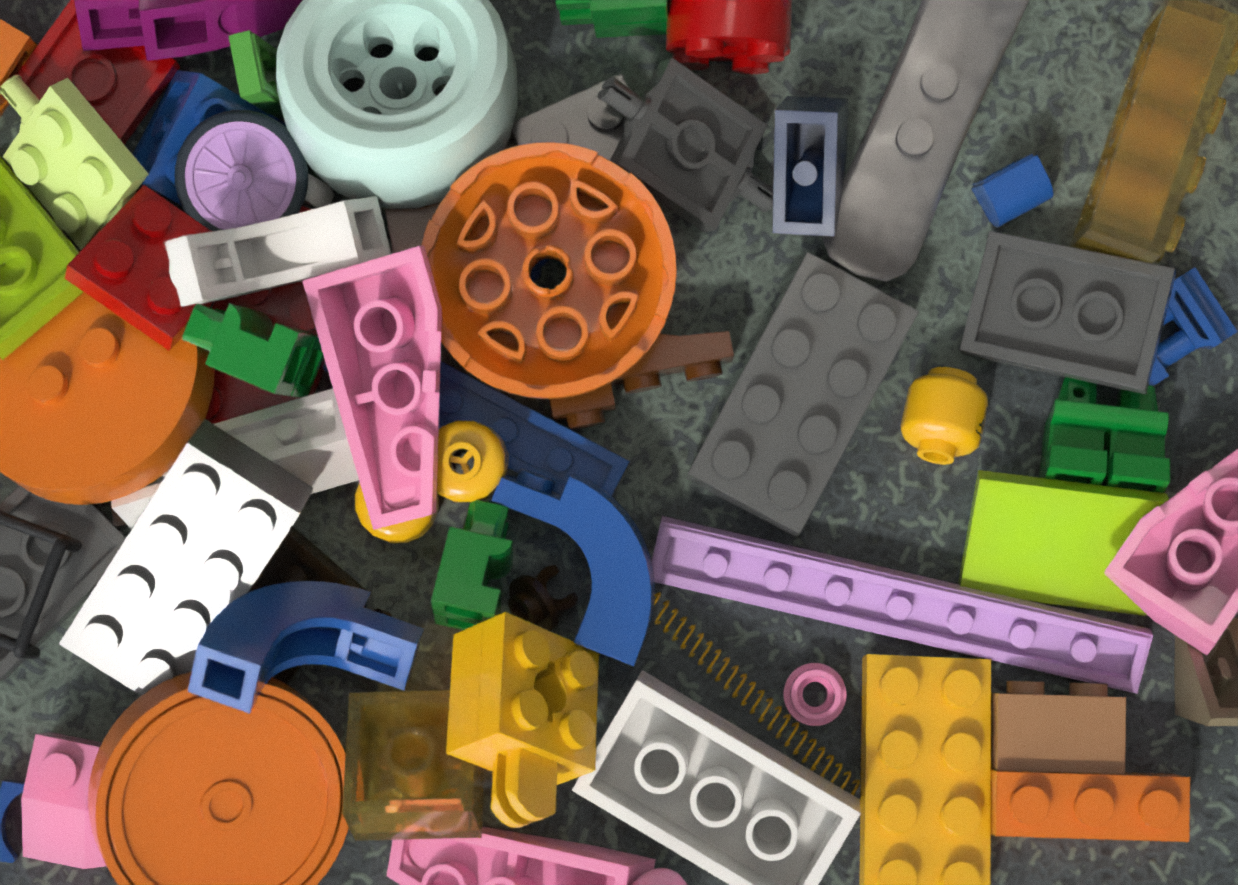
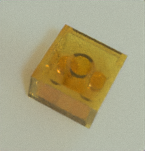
[342,690,484,841]

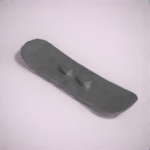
[822,0,1029,282]

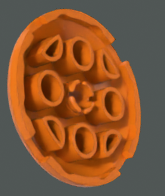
[421,142,676,399]

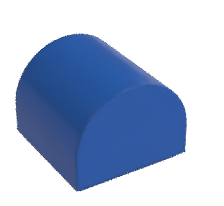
[971,154,1053,228]

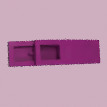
[74,0,303,61]

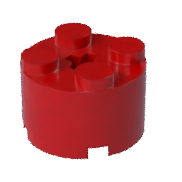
[666,0,792,74]

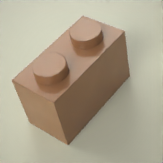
[991,681,1126,774]

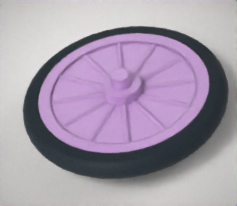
[175,110,308,232]

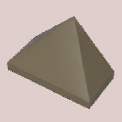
[1174,618,1238,726]

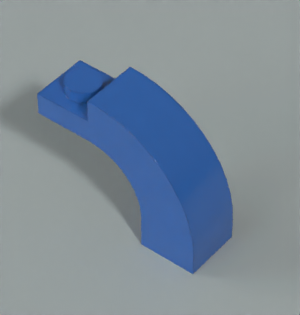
[491,468,655,666]
[188,581,424,713]

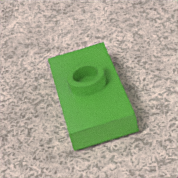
[228,30,284,119]

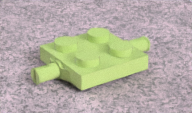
[0,75,149,250]

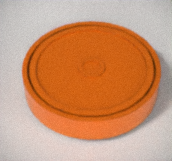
[0,251,215,505]
[88,672,353,885]

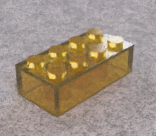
[1069,0,1238,264]

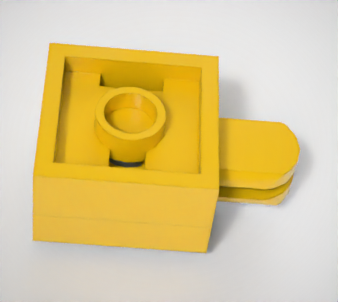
[446,612,599,828]

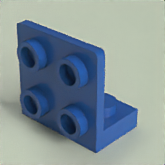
[132,70,287,207]

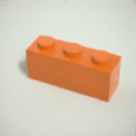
[991,769,1190,842]

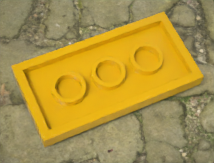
[859,654,991,885]

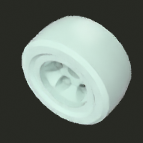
[276,0,518,209]

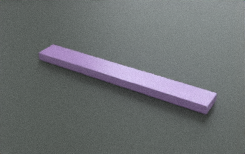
[651,516,1153,694]

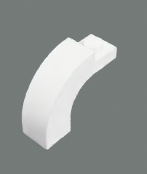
[165,196,391,306]

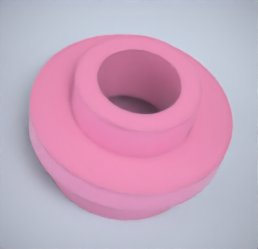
[783,663,847,726]

